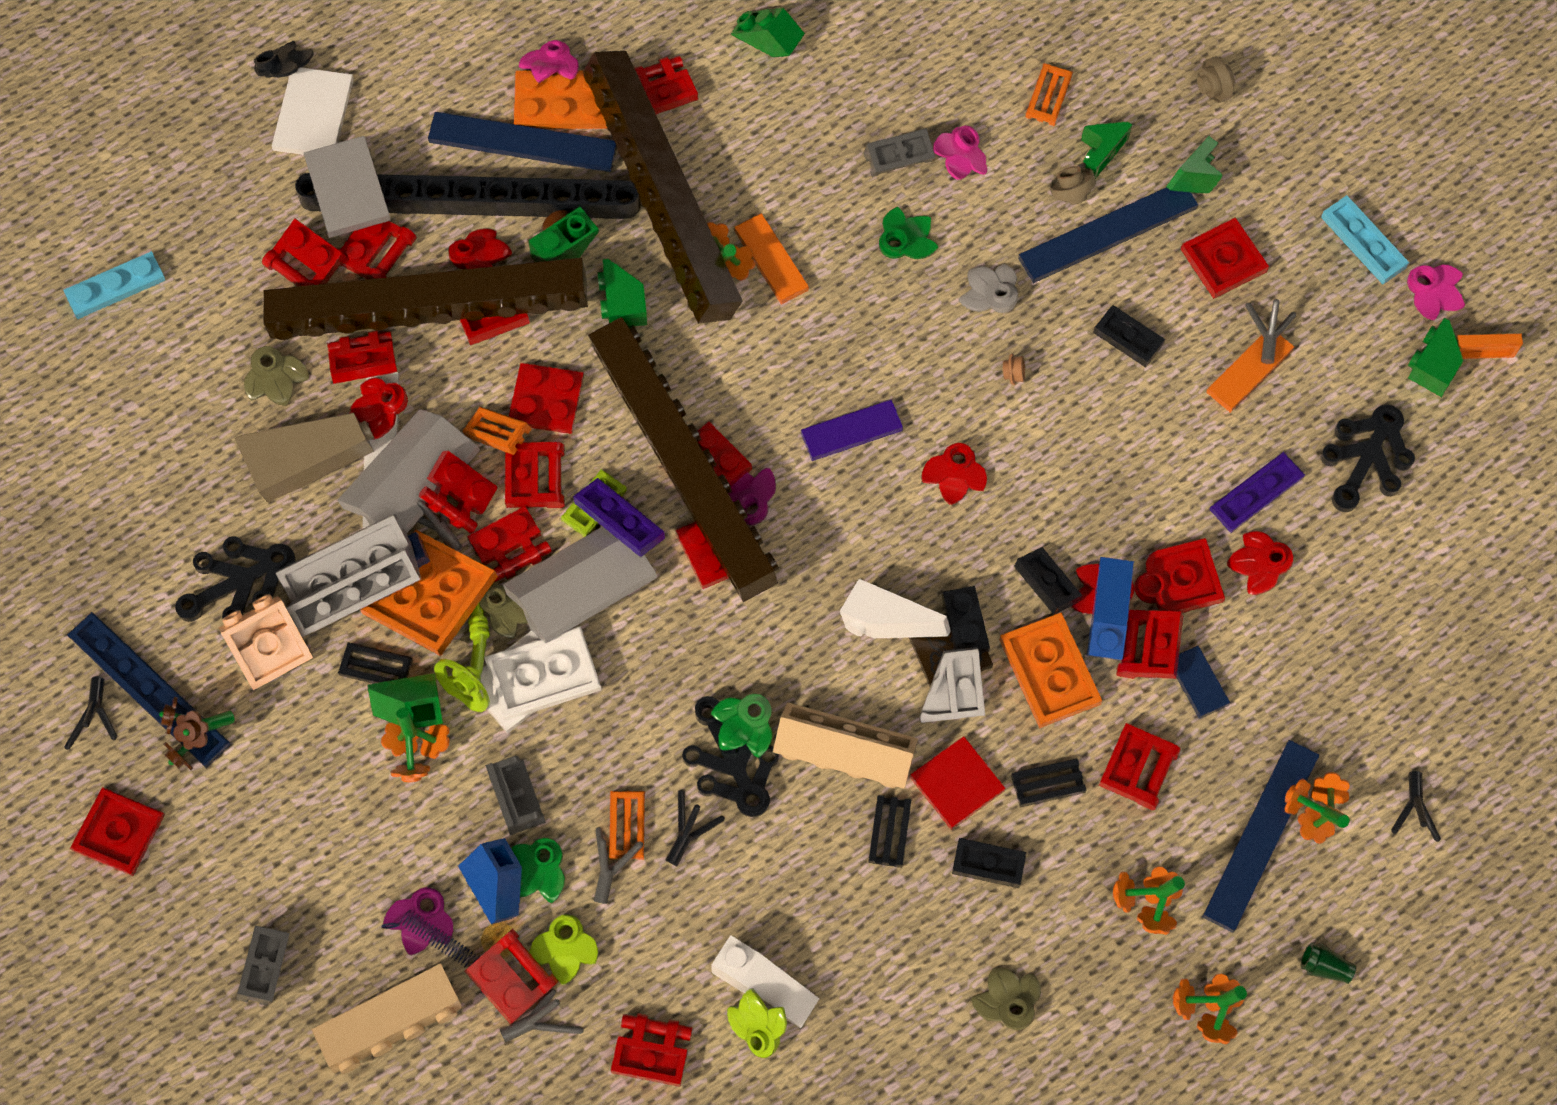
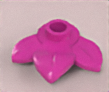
[519,40,579,83]
[933,125,988,180]
[1407,265,1465,320]

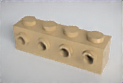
[773,702,918,789]
[311,963,462,1074]

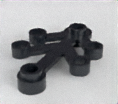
[1320,405,1415,512]
[175,536,296,622]
[682,696,779,817]

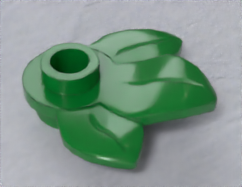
[879,207,938,260]
[711,694,773,758]
[511,838,565,903]

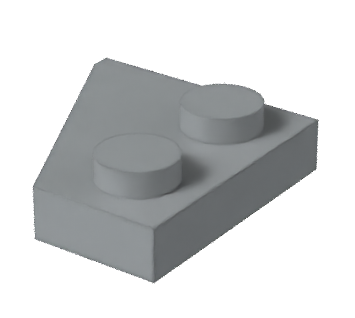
[920,647,985,723]

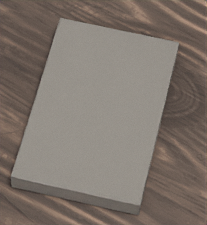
[303,136,391,238]

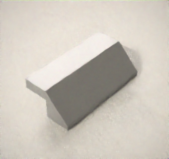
[338,409,480,534]
[276,513,421,637]
[503,527,657,643]

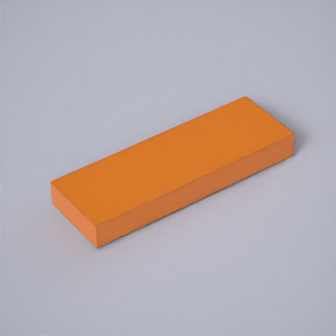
[734,213,809,305]
[1206,329,1294,413]

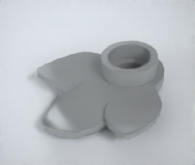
[959,264,1018,313]

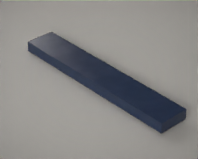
[428,112,617,173]
[1018,187,1198,284]
[67,612,231,768]
[1202,740,1319,933]

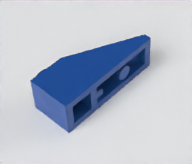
[1087,557,1134,660]

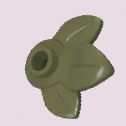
[244,346,309,406]
[480,577,528,639]
[971,967,1041,1030]

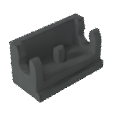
[864,128,935,177]
[485,756,546,835]
[236,925,290,1006]

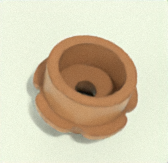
[1003,353,1025,385]

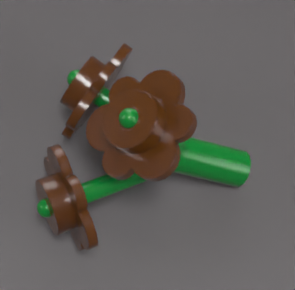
[159,697,235,770]

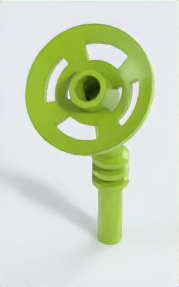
[434,602,490,712]

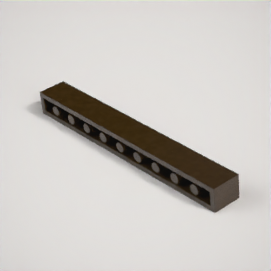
[583,51,743,324]
[263,258,588,340]
[588,317,779,603]

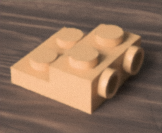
[219,594,313,690]

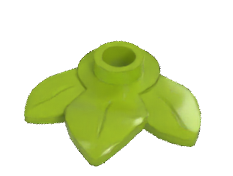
[529,914,598,985]
[727,988,787,1058]

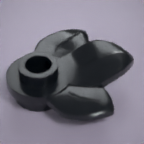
[254,41,314,78]

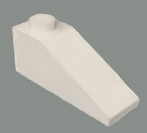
[840,579,951,638]
[711,935,819,1028]

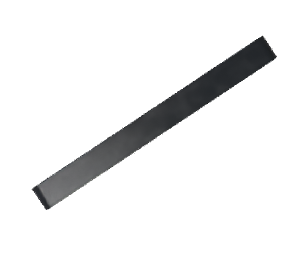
[295,173,640,219]

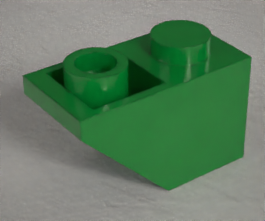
[731,8,805,58]
[528,207,599,262]
[597,259,648,327]
[1408,318,1463,397]
[367,673,443,728]

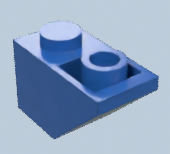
[458,838,522,925]

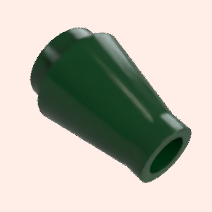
[1300,943,1356,984]

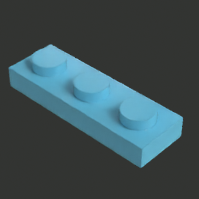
[1321,195,1409,285]
[63,251,166,319]

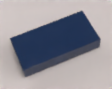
[1176,645,1230,719]

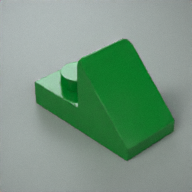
[1081,122,1132,179]
[1166,136,1223,194]

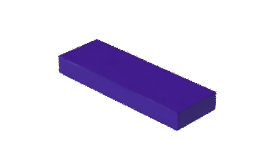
[801,399,903,461]
[1209,451,1305,533]
[573,478,665,557]

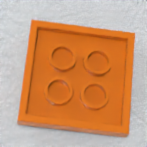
[359,530,498,656]

